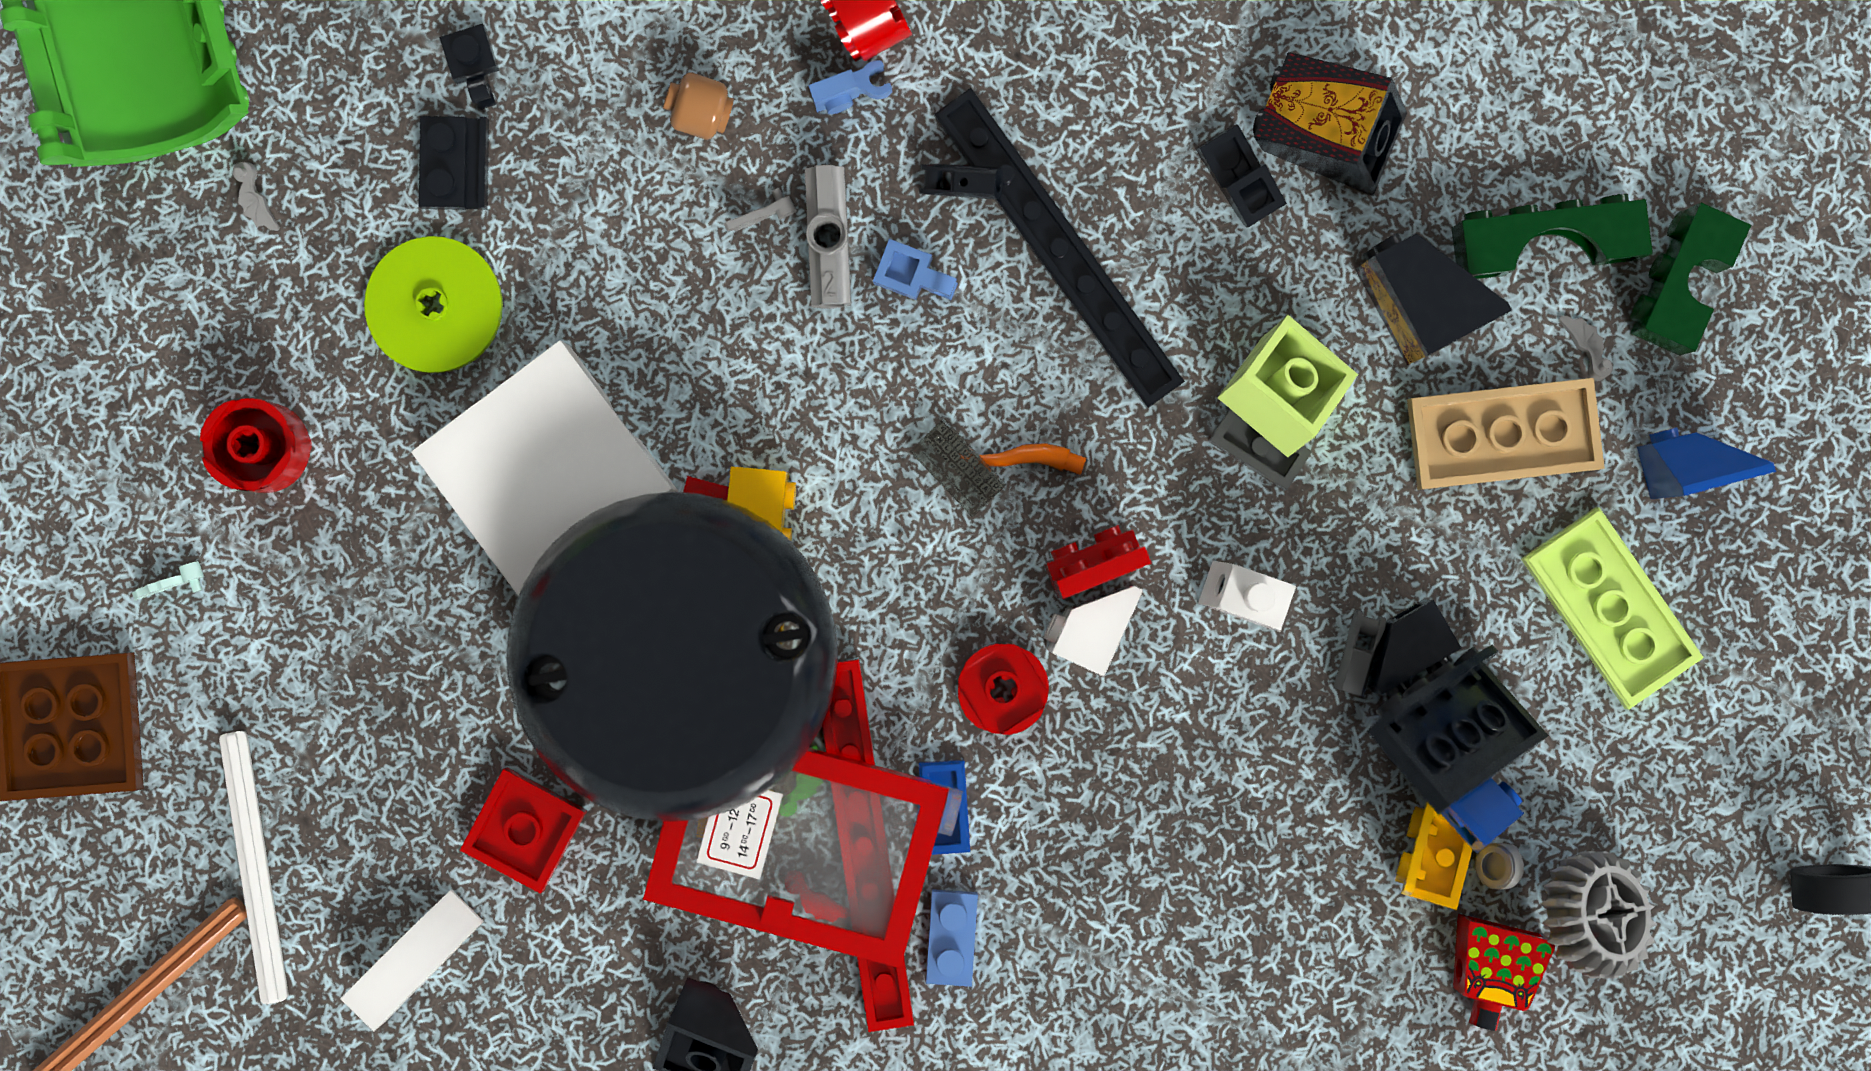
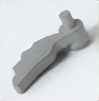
[233,162,280,231]
[724,188,797,232]
[1558,316,1613,381]

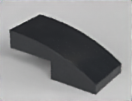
[1195,124,1287,228]

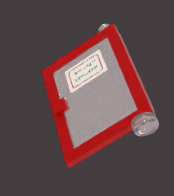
[643,748,963,969]

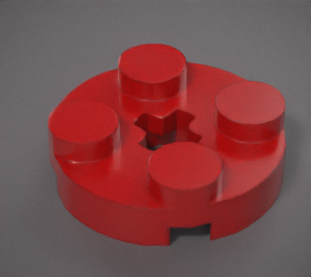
[958,643,1049,735]

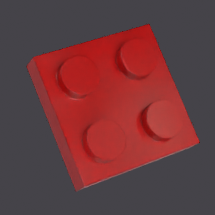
[460,767,587,894]

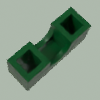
[1630,202,1752,356]

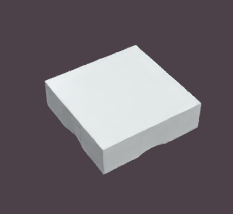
[411,340,678,596]

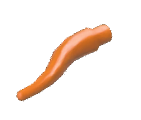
[959,443,1087,475]

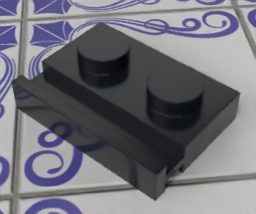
[418,116,489,210]

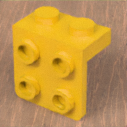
[1395,801,1472,910]

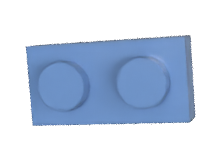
[926,889,978,987]

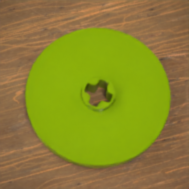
[364,236,503,373]

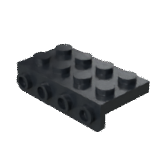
[1367,644,1549,815]

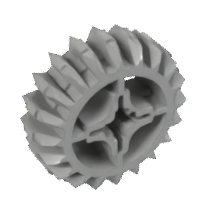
[1540,851,1658,978]

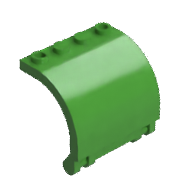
[0,0,249,167]

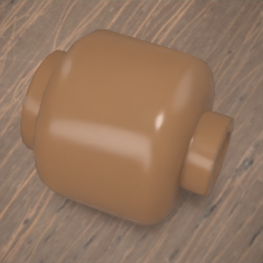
[663,72,734,140]

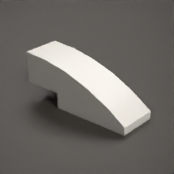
[341,889,484,1032]

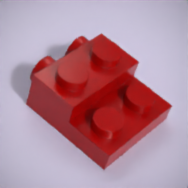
[1044,525,1152,599]

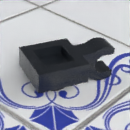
[439,23,500,110]

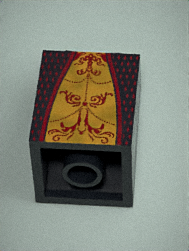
[1253,52,1407,196]
[1355,233,1512,365]

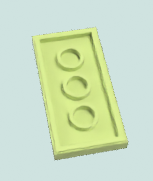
[1521,507,1704,710]

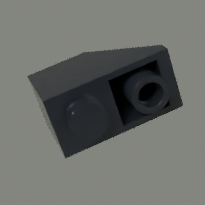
[1368,599,1462,697]

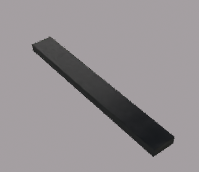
[934,88,1185,409]

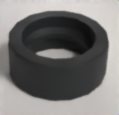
[1790,864,1871,915]

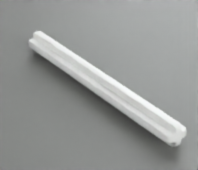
[219,731,289,1004]

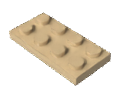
[1407,378,1605,490]

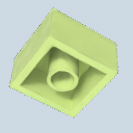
[1217,315,1358,457]

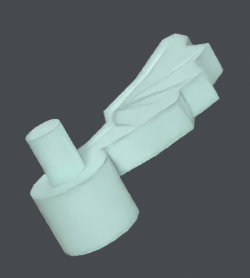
[132,561,204,601]

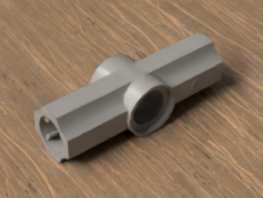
[805,165,851,309]

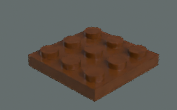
[0,652,144,801]

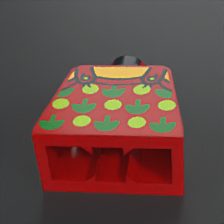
[1453,914,1556,1031]

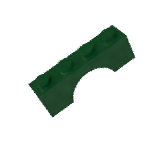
[1451,194,1653,279]

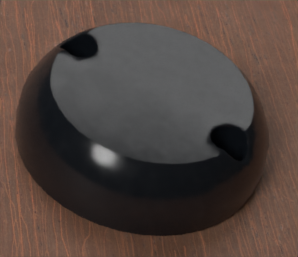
[506,492,838,821]

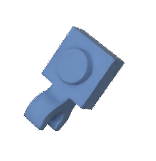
[808,60,892,114]
[873,239,958,300]

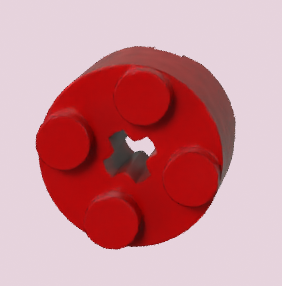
[820,0,913,62]
[200,398,312,493]

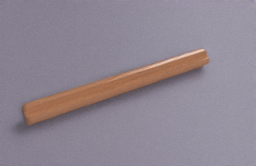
[33,897,247,1071]

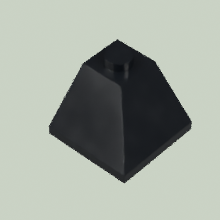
[653,977,758,1071]

